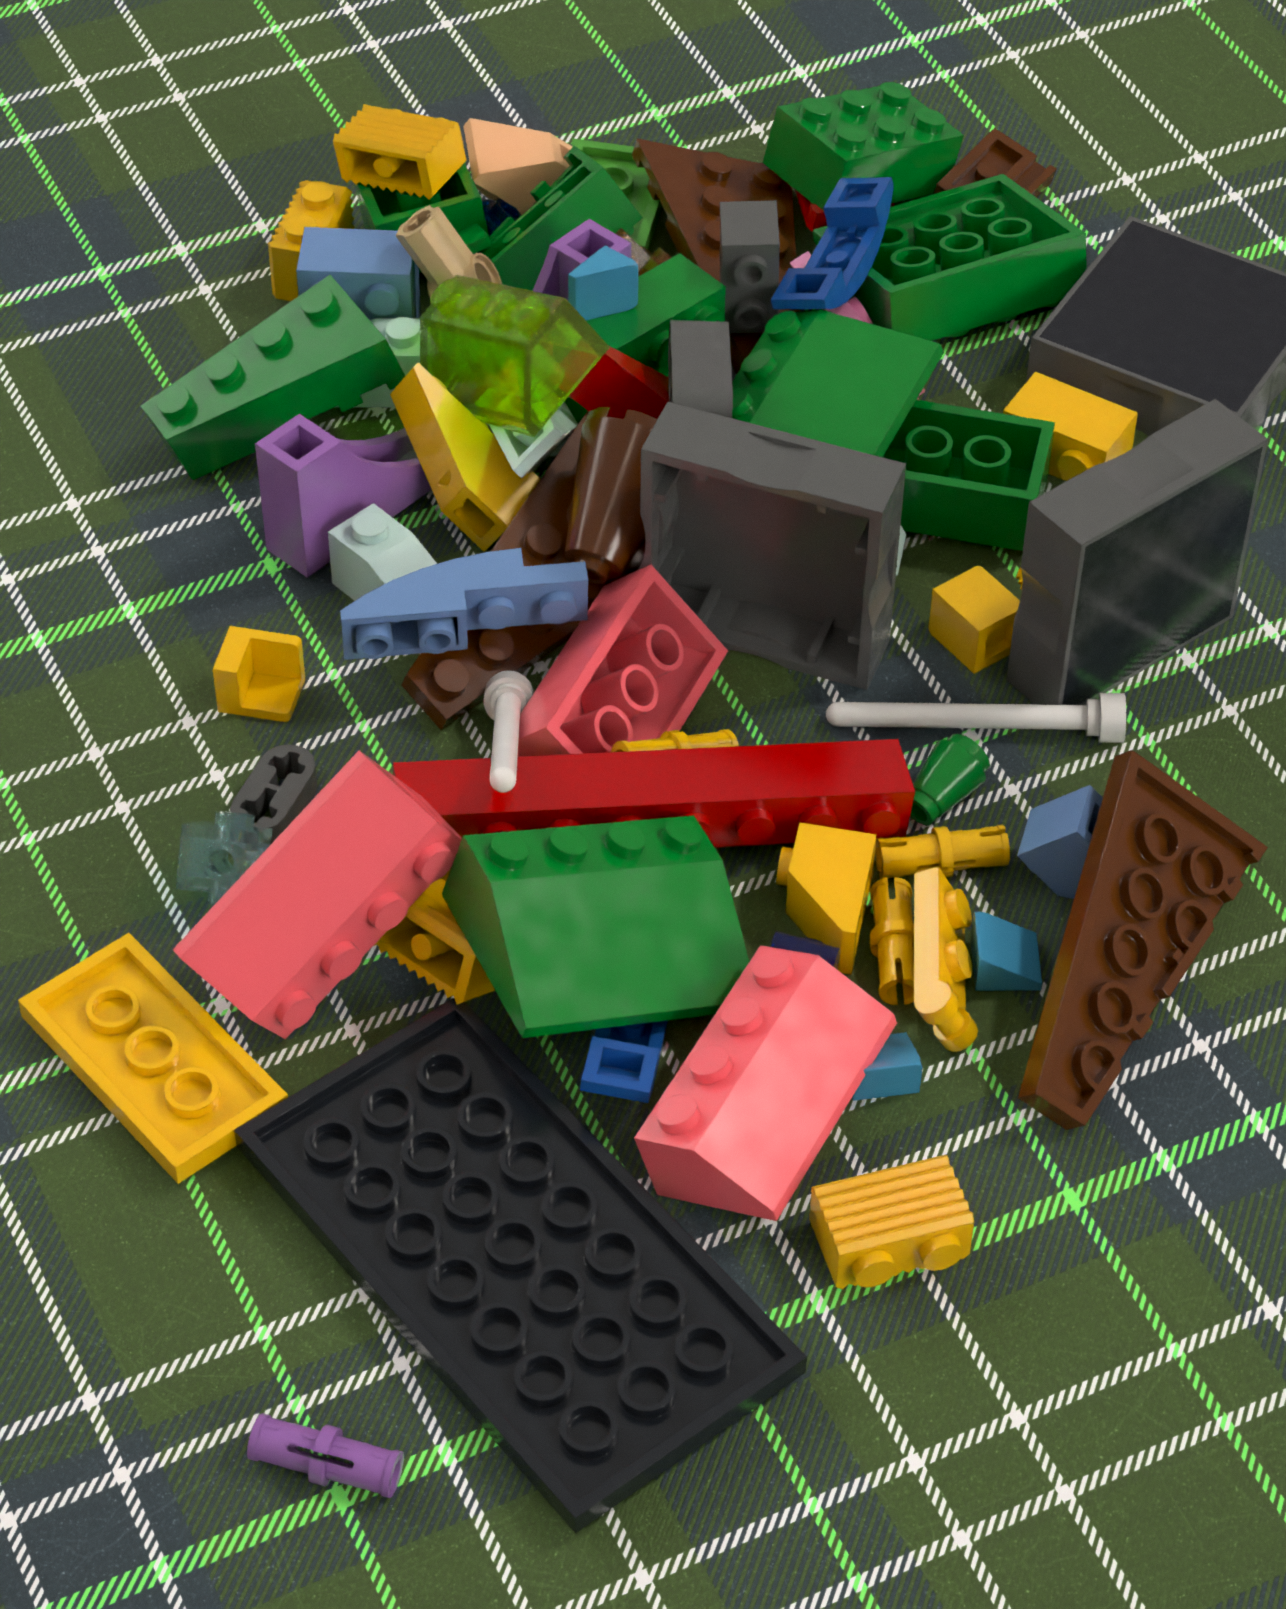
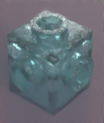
[176,812,272,905]

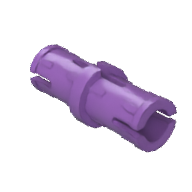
[247,1413,404,1498]

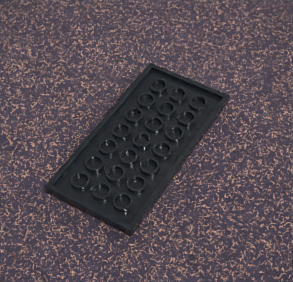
[234,998,807,1533]

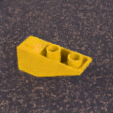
[390,362,540,552]

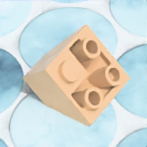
[464,118,572,215]

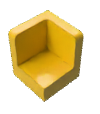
[928,566,1020,674]
[213,626,305,722]

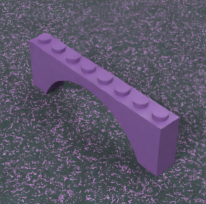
[255,219,631,578]

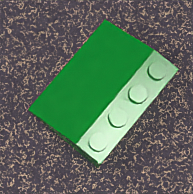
[813,174,1087,341]
[732,309,944,457]
[442,815,749,1038]

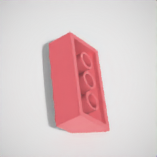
[518,564,728,757]
[173,750,462,1040]
[634,945,897,1221]

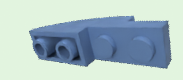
[340,548,588,660]

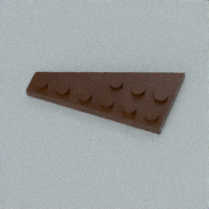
[632,138,800,374]
[401,411,646,730]
[1018,750,1268,1130]

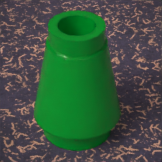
[910,734,990,826]

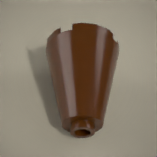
[565,407,658,584]

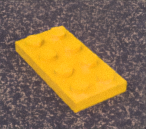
[18,932,288,1184]

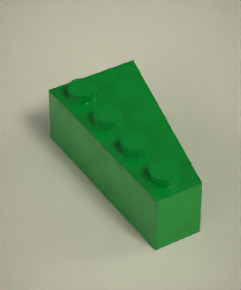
[141,275,405,480]

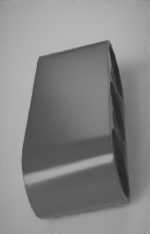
[668,320,733,418]

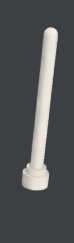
[484,671,534,793]
[826,693,1126,743]

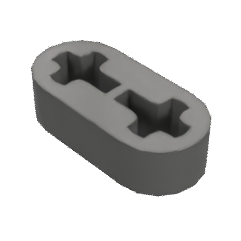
[230,744,317,851]

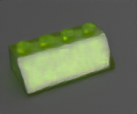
[420,275,610,437]

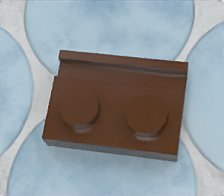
[933,128,1057,198]

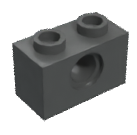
[719,200,780,334]

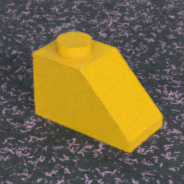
[776,822,876,975]

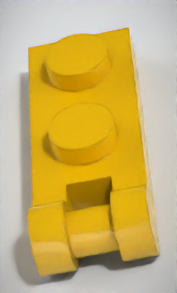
[914,867,978,1052]

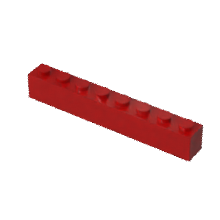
[392,739,915,847]

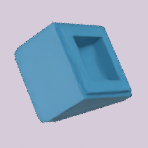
[568,245,638,323]
[970,912,1042,991]
[852,1032,923,1101]

